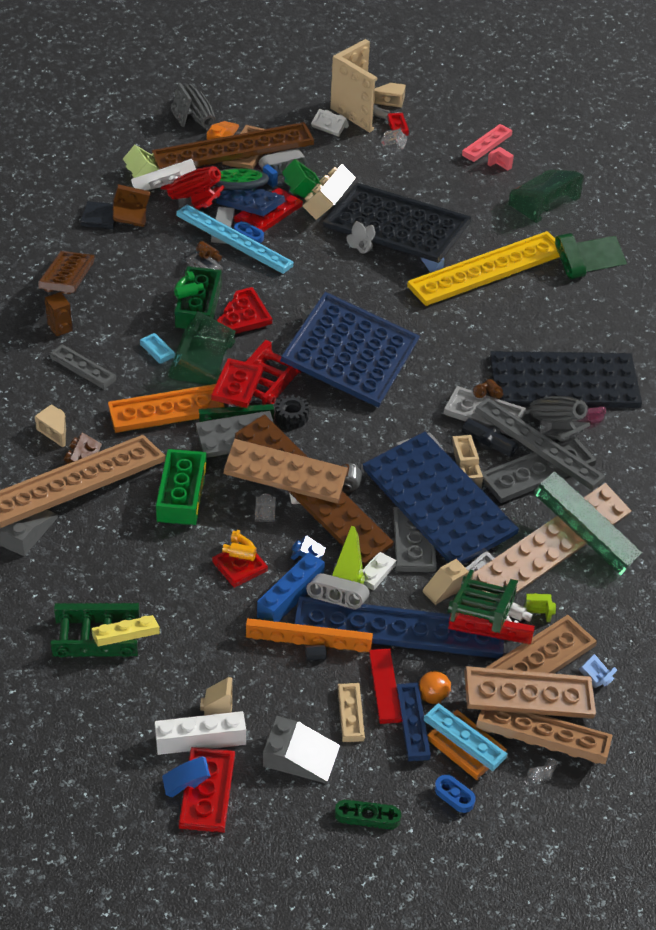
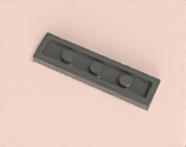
[50,344,116,390]

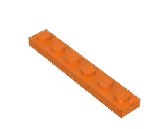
[246,618,373,652]

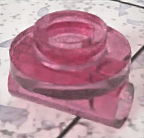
[586,407,606,423]

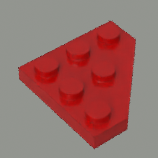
[217,287,272,337]

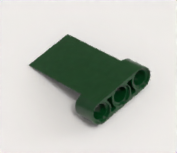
[555,233,627,279]

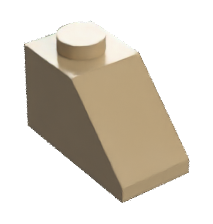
[374,83,406,108]
[35,404,66,447]
[423,559,469,605]
[200,677,232,716]

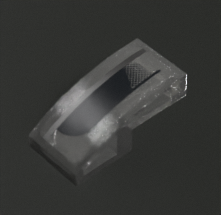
[185,251,223,270]

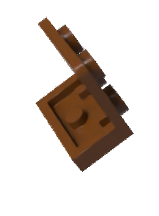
[113,184,150,227]

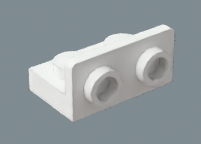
[311,109,349,136]

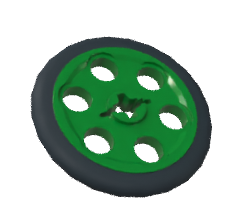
[214,168,269,190]

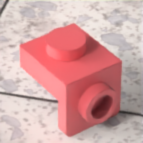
[488,147,514,171]

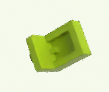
[524,593,556,622]

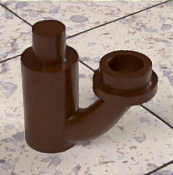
[196,241,222,262]
[473,379,503,399]

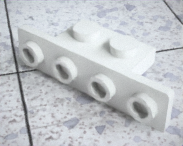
[131,159,196,191]

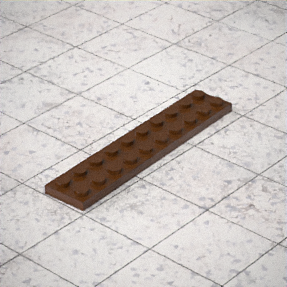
[152,122,314,170]
[235,414,394,567]

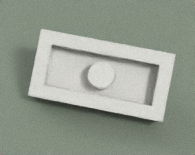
[363,552,396,591]

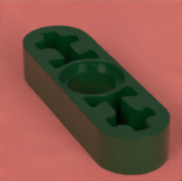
[335,800,401,829]

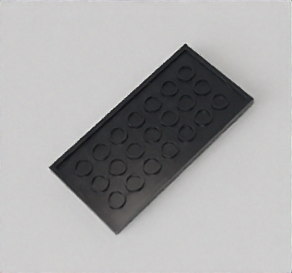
[323,182,471,263]
[490,351,642,408]

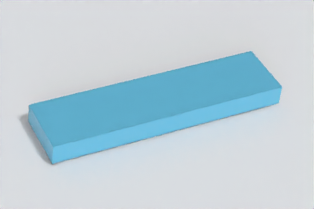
[424,703,507,771]

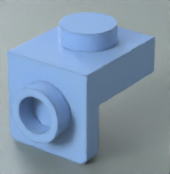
[578,654,617,688]

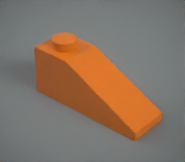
[207,121,239,140]

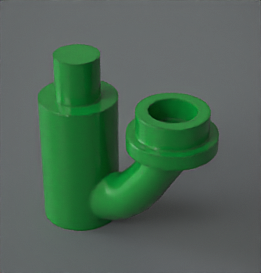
[174,271,204,299]

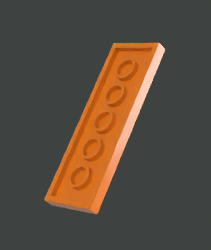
[108,384,225,433]

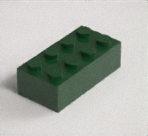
[175,266,222,331]

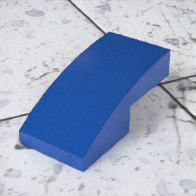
[162,756,210,798]

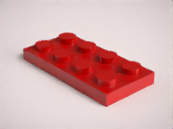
[234,187,303,232]

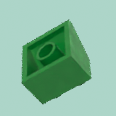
[282,159,321,198]

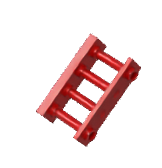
[246,340,302,405]

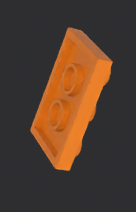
[428,710,507,780]

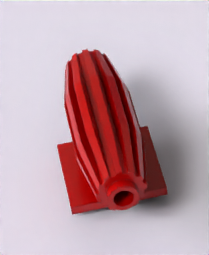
[167,166,225,210]

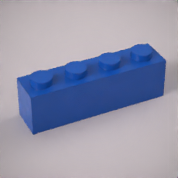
[257,552,325,622]

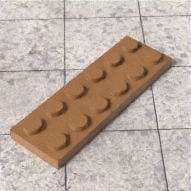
[224,439,348,503]
[486,615,597,674]
[464,666,596,719]
[476,710,613,765]

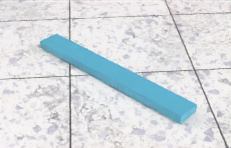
[176,204,294,274]

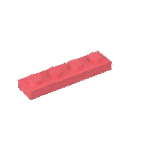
[462,124,512,162]

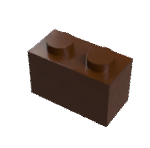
[45,292,73,337]

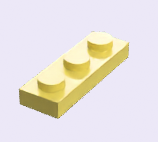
[92,615,160,647]

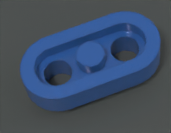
[234,222,264,243]
[435,775,475,813]

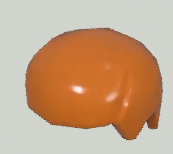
[419,671,451,704]

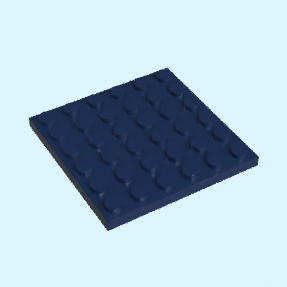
[280,292,420,408]

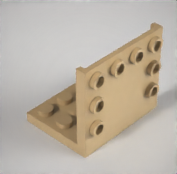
[330,39,377,133]

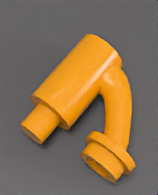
[222,530,256,561]

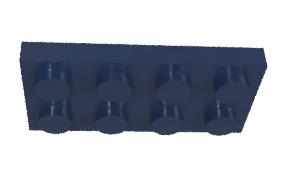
[215,188,285,216]

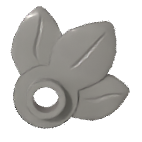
[347,221,375,253]

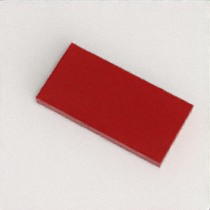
[179,747,235,833]

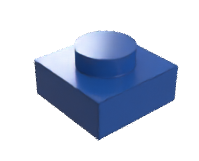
[263,164,278,187]

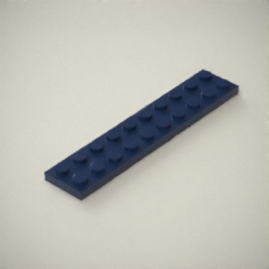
[295,596,504,659]

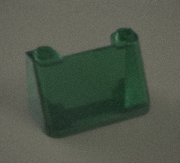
[509,169,584,223]
[167,311,236,385]

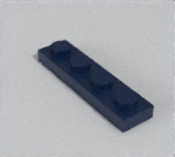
[397,683,431,761]

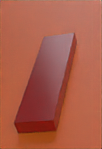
[448,613,535,644]
[369,649,402,724]

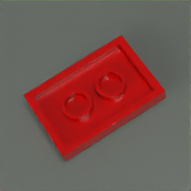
[211,358,263,408]

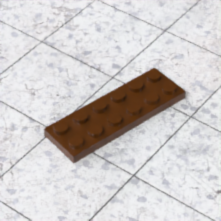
[38,251,95,294]

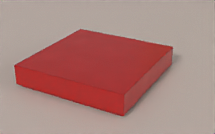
[212,543,268,588]

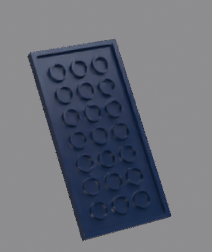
[363,432,519,565]

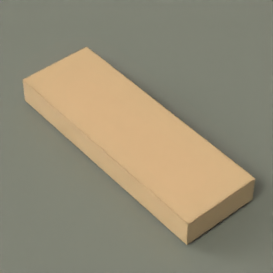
[338,683,365,742]

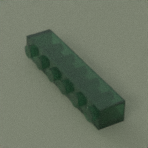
[534,471,642,575]

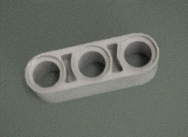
[259,148,307,175]
[306,573,369,609]

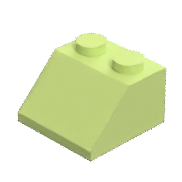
[123,145,159,178]

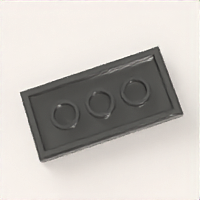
[393,507,437,572]

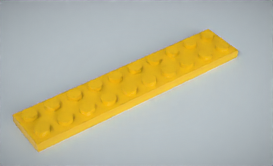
[407,231,560,306]

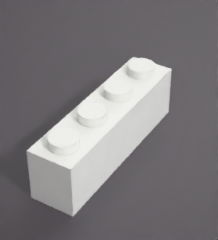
[155,711,246,755]

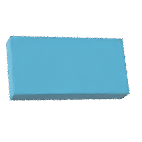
[140,333,175,364]

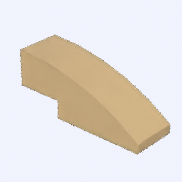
[452,435,483,489]

